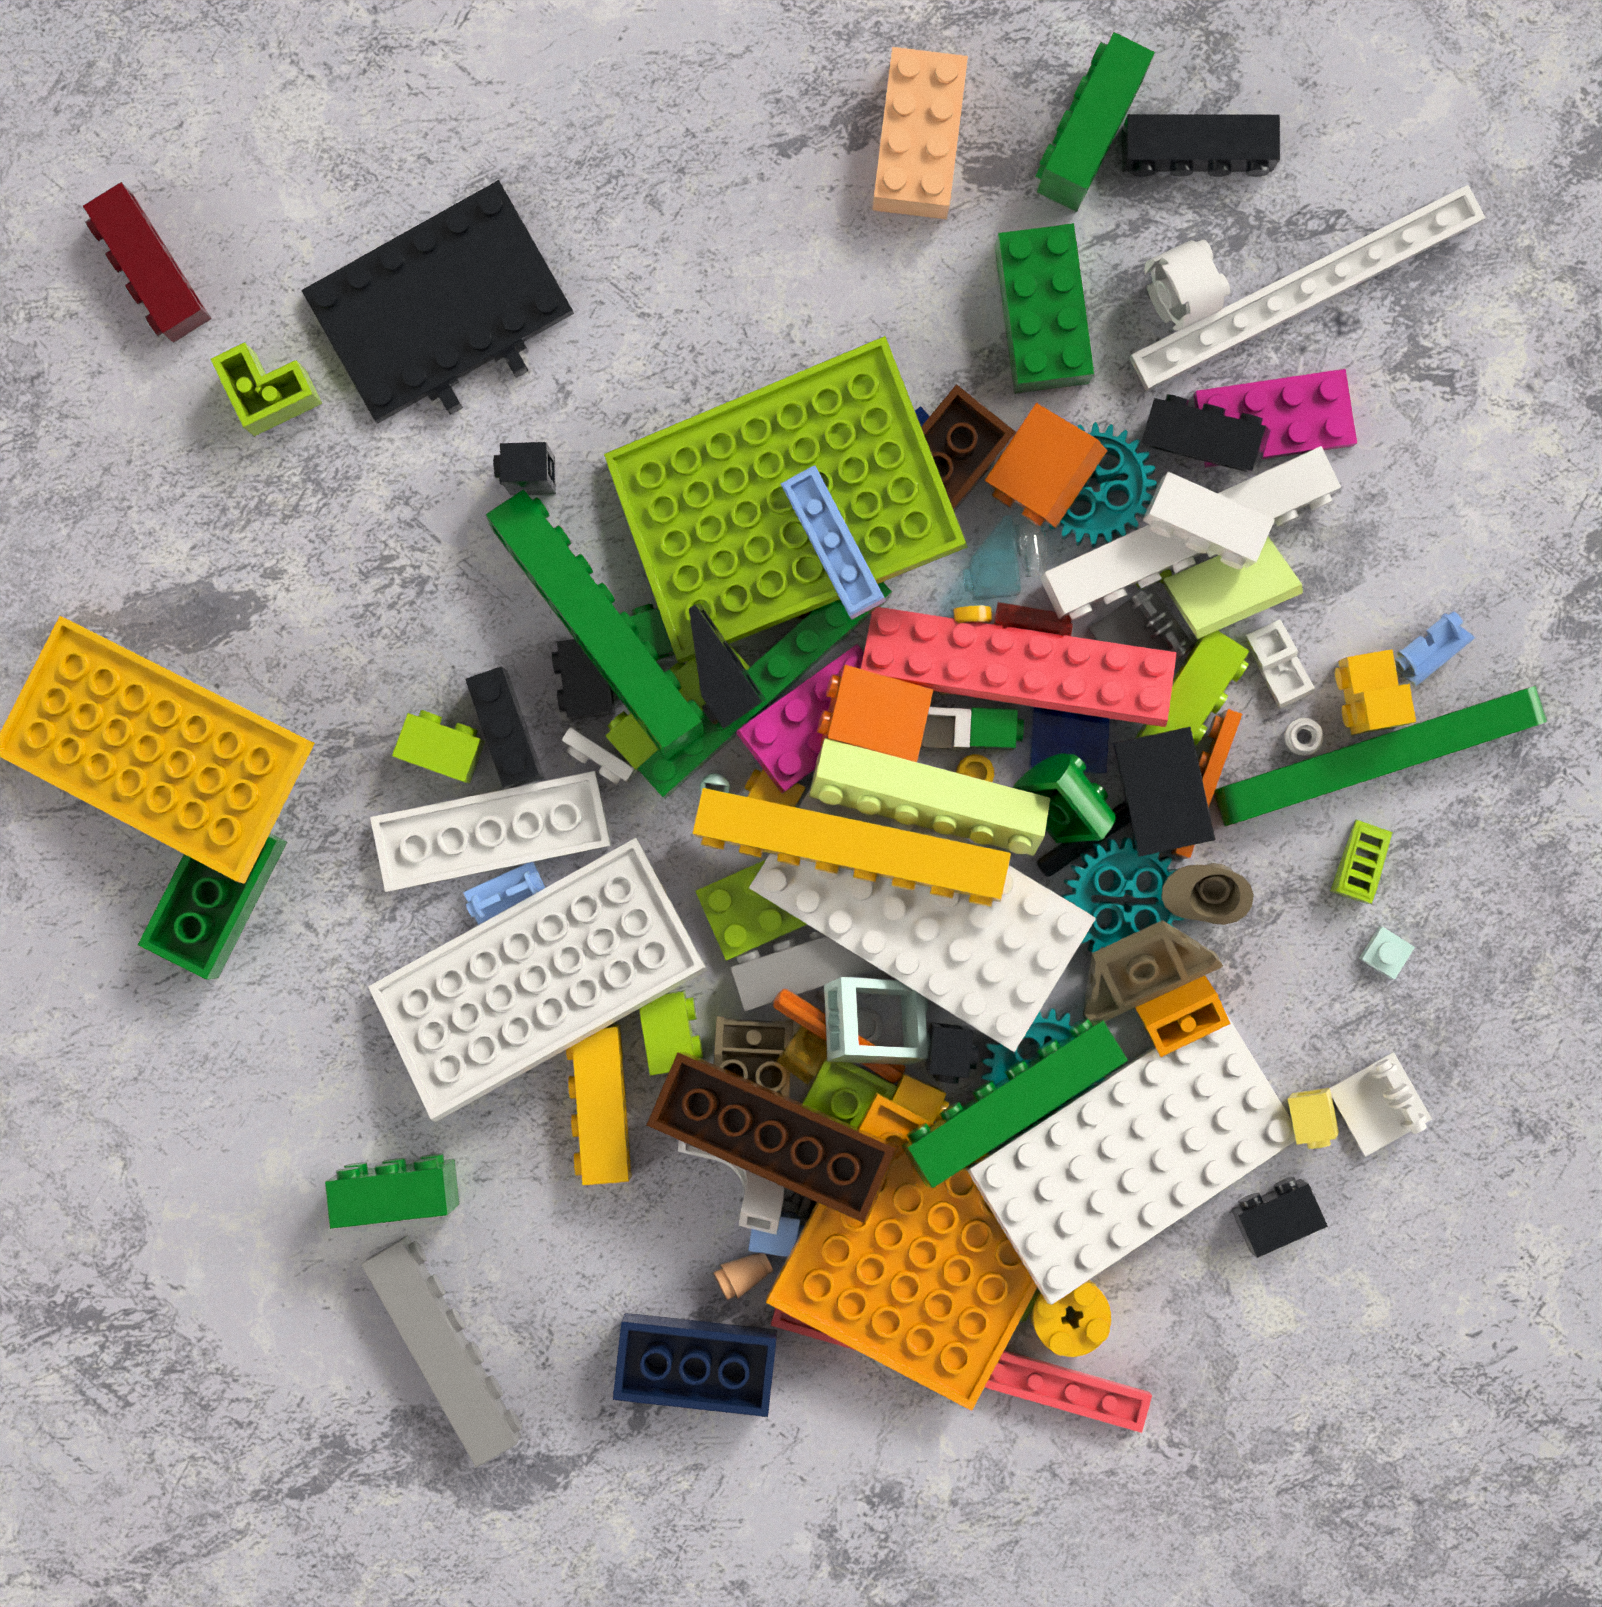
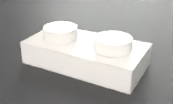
[562,728,637,784]

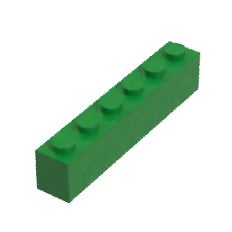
[901,1018,1128,1188]

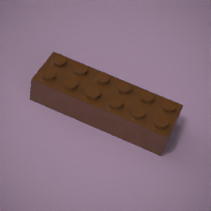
[646,1052,899,1223]

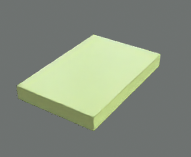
[1163,536,1303,639]

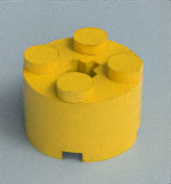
[1029,1280,1111,1357]

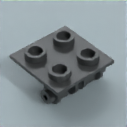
[1089,585,1194,659]

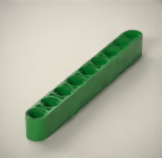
[1214,686,1548,826]

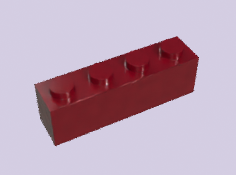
[83,182,212,343]

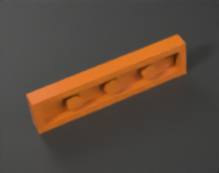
[1171,709,1243,859]

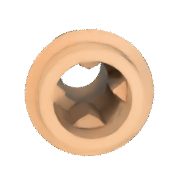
[713,1253,773,1301]

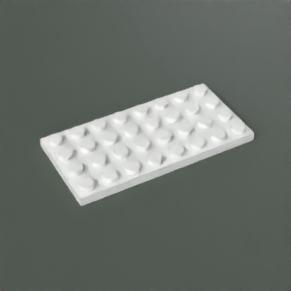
[749,788,1096,1052]
[368,838,708,1122]
[966,1015,1296,1305]

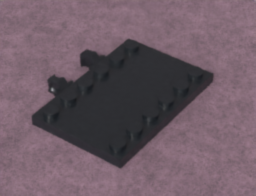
[301,180,574,424]

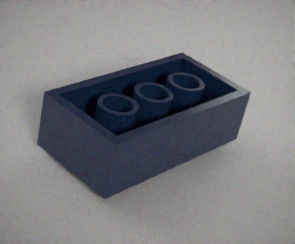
[613,1313,777,1417]

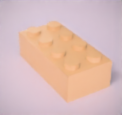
[872,47,968,220]

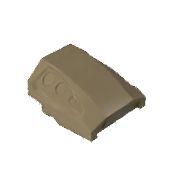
[714,1016,793,1097]

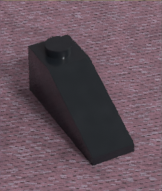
[689,603,766,729]

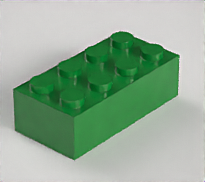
[1035,32,1155,212]
[994,223,1094,394]
[138,833,287,980]

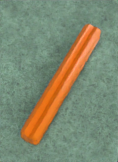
[773,989,906,1083]

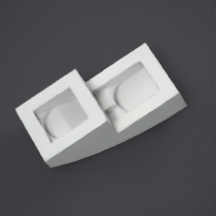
[1245,619,1315,709]

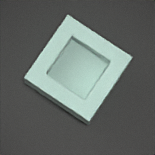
[1359,926,1415,979]

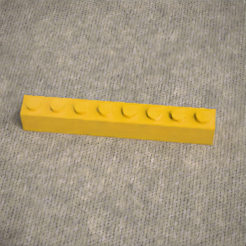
[692,788,1011,907]

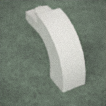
[678,1140,784,1234]

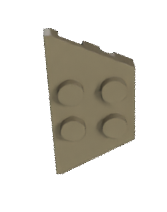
[1082,920,1223,1022]

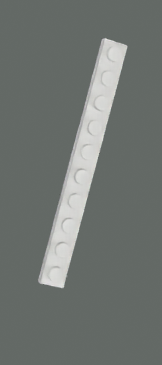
[1129,185,1486,391]

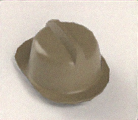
[1161,863,1254,925]

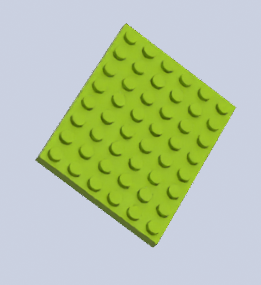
[604,336,968,664]

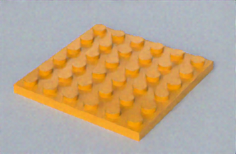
[765,1093,1037,1411]

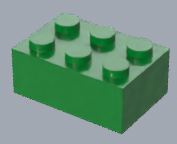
[325,1153,460,1229]

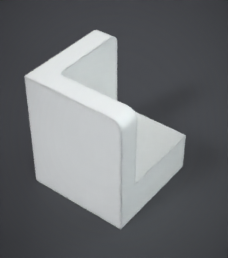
[922,707,971,750]

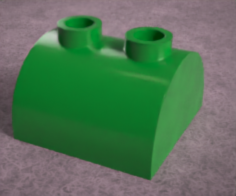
[1012,753,1115,843]

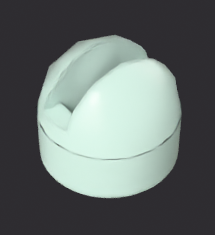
[700,773,730,794]

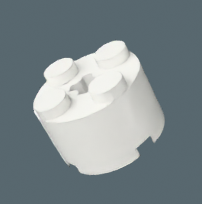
[1144,240,1230,331]

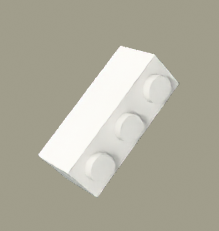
[1143,472,1275,569]

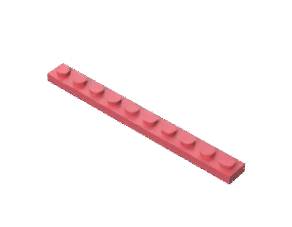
[771,1308,1152,1433]

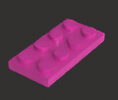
[1193,369,1357,468]
[736,644,864,794]

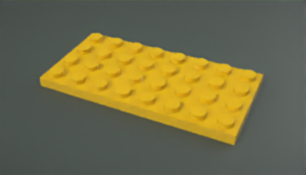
[0,616,315,884]

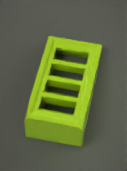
[1330,819,1393,904]

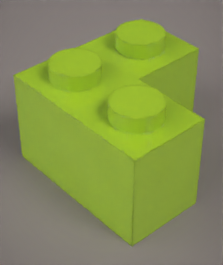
[210,342,322,437]

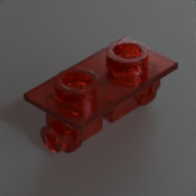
[994,602,1073,638]

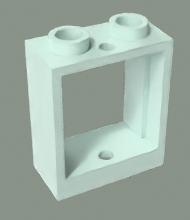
[824,977,930,1065]

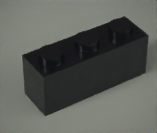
[1141,394,1271,475]
[465,666,544,789]

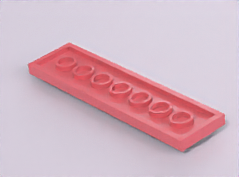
[861,607,1176,727]

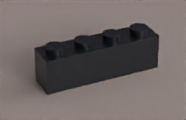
[1122,114,1280,177]

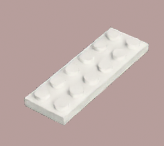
[370,771,611,892]

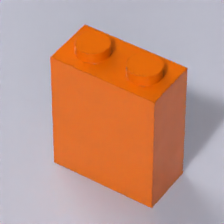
[985,403,1107,528]
[817,665,933,762]

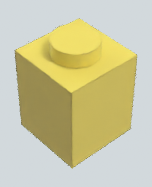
[1288,1088,1339,1149]

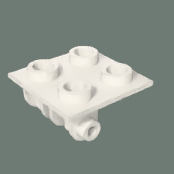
[1330,1052,1432,1157]

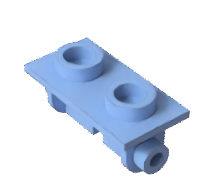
[1394,611,1475,686]
[463,862,545,925]

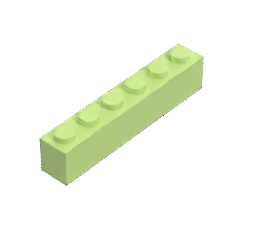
[809,738,1050,856]

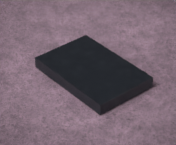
[1113,727,1216,857]

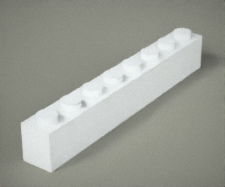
[1040,446,1341,620]

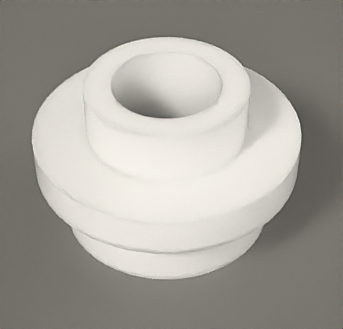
[1284,718,1323,756]

